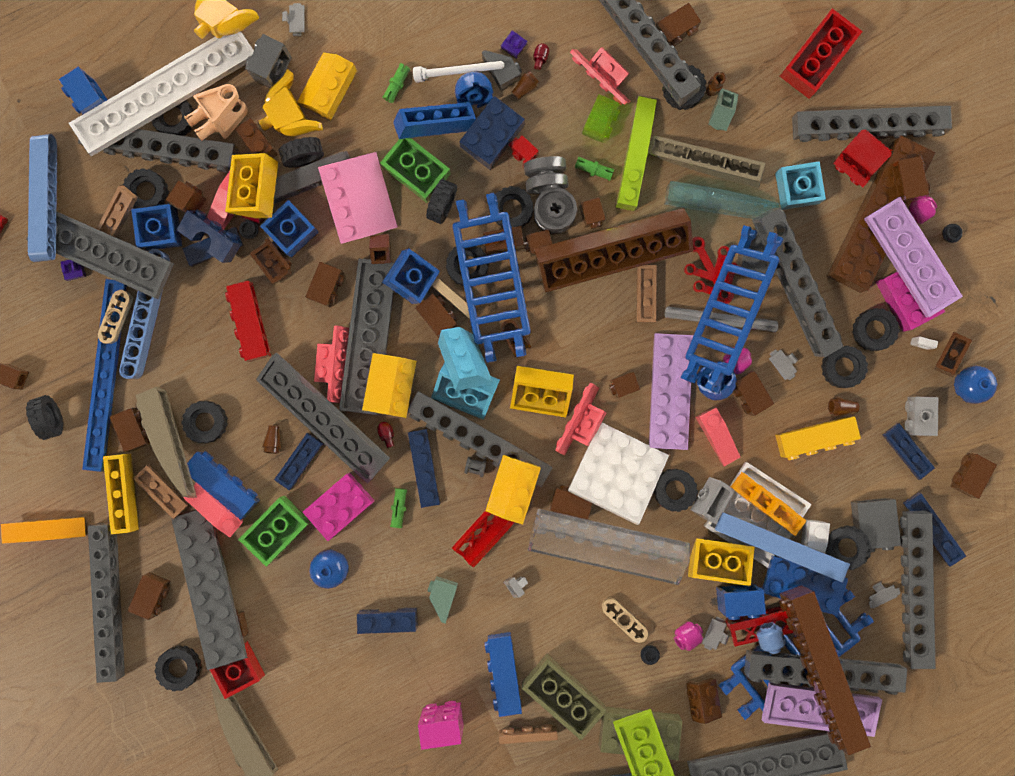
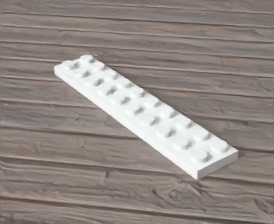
[69,32,254,157]

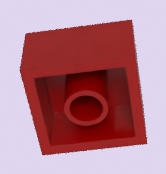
[210,641,265,699]

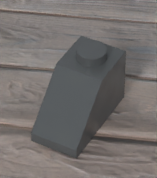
[482,50,522,91]

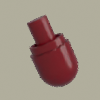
[533,43,550,70]
[377,421,394,448]

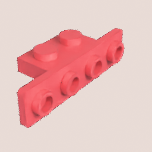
[570,47,631,105]
[314,326,349,403]
[555,383,607,455]

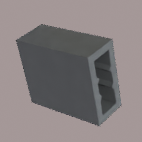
[851,498,901,552]

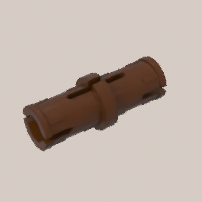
[706,72,726,96]

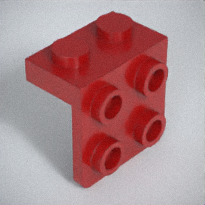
[833,129,892,187]

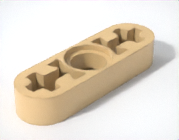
[431,277,470,319]
[98,290,133,344]
[601,597,648,643]

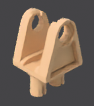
[184,84,248,141]

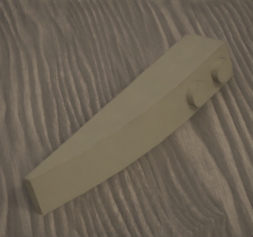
[648,135,766,188]
[135,387,197,498]
[210,675,278,776]

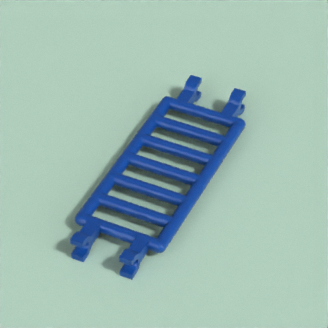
[452,193,531,363]
[681,225,784,393]
[719,588,874,720]

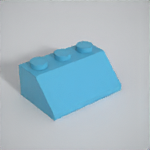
[438,327,493,391]
[431,362,500,420]

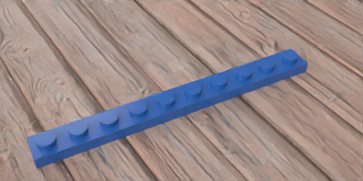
[82,279,127,472]

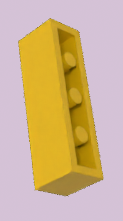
[775,416,861,460]
[103,453,139,534]

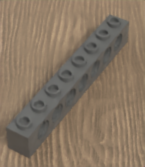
[599,0,701,106]
[792,106,952,142]
[78,129,239,173]
[752,207,843,358]
[407,391,553,488]
[900,511,936,669]
[88,523,125,683]
[744,650,907,695]

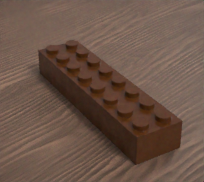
[827,136,936,293]
[534,208,693,293]
[779,585,871,756]

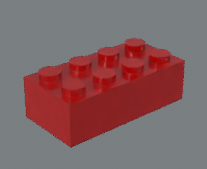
[779,8,863,99]

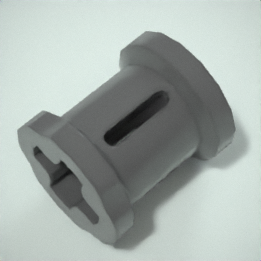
[464,457,487,478]

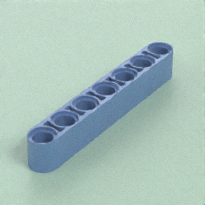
[28,134,57,262]
[119,249,170,379]
[714,512,850,582]

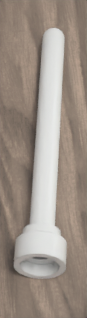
[413,61,504,83]

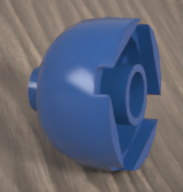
[455,72,493,108]
[697,361,736,401]
[954,366,997,404]
[309,549,349,589]

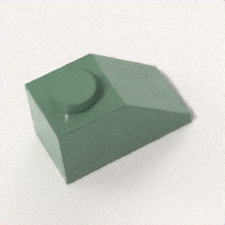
[708,88,738,131]
[428,576,458,624]

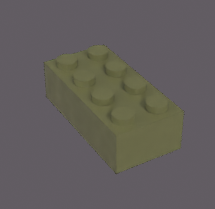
[522,654,607,740]
[598,706,682,760]

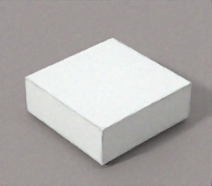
[911,337,938,350]

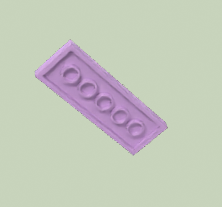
[864,197,963,318]
[649,333,693,450]
[761,682,882,737]

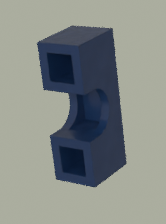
[176,209,242,263]
[357,608,418,634]

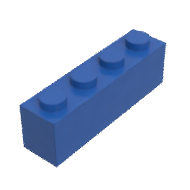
[393,102,476,139]
[187,451,260,520]
[484,632,522,717]

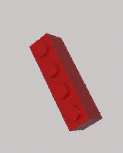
[225,281,271,362]

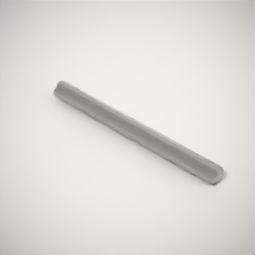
[665,307,779,332]

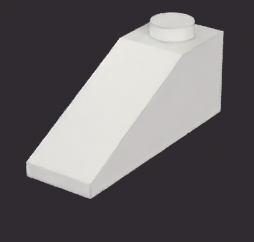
[801,519,830,554]

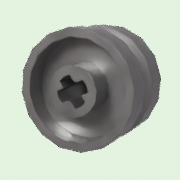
[524,156,569,194]
[534,187,577,234]

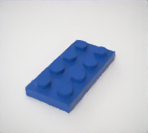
[762,555,848,616]

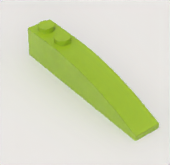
[616,96,657,211]

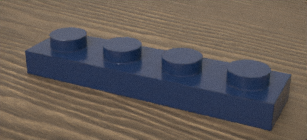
[408,429,440,508]
[903,492,966,567]

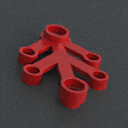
[684,237,738,304]

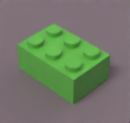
[380,138,451,204]
[238,495,311,567]

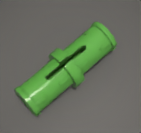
[382,63,411,103]
[575,157,614,181]
[390,488,407,528]

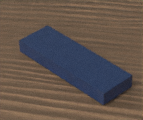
[182,227,244,267]
[882,423,935,480]
[274,433,324,491]

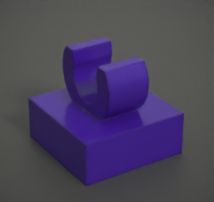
[501,30,527,59]
[61,260,86,281]

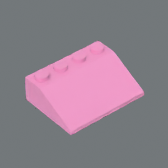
[318,152,398,244]

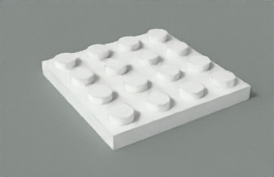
[568,423,669,525]
[704,462,811,568]

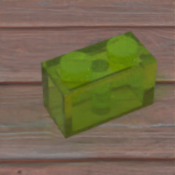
[582,94,620,143]

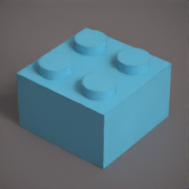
[775,161,826,210]

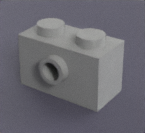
[905,397,938,436]
[690,477,735,524]

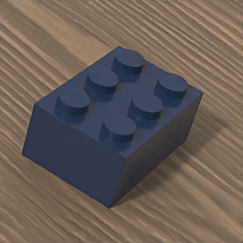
[459,96,525,170]

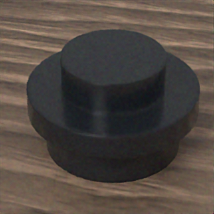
[239,220,259,239]
[942,224,963,243]
[640,645,660,665]

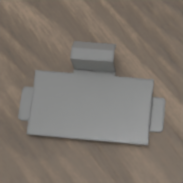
[282,3,305,36]
[769,350,798,380]
[869,582,901,609]
[702,617,730,650]

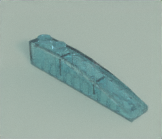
[664,181,780,219]

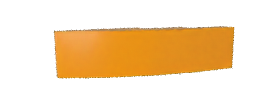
[731,472,806,536]
[1,517,86,544]

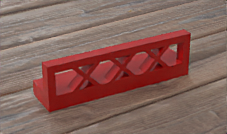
[452,511,515,568]
[725,606,793,647]

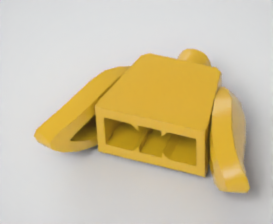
[194,0,259,39]
[258,69,323,136]

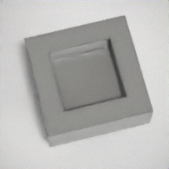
[504,576,528,598]

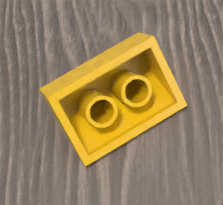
[297,53,357,121]
[225,153,278,218]
[362,353,417,418]
[510,366,574,418]
[485,455,541,525]
[688,538,755,586]

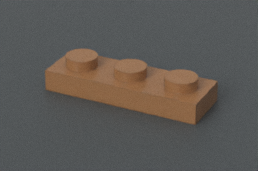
[97,185,138,238]
[636,265,657,323]
[133,464,189,519]
[499,724,558,744]

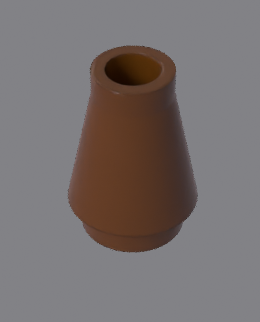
[511,71,539,100]
[828,397,860,416]
[262,425,281,454]

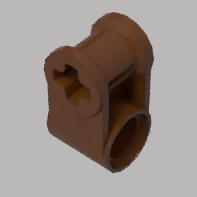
[501,320,532,357]

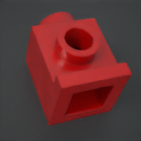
[509,135,539,167]

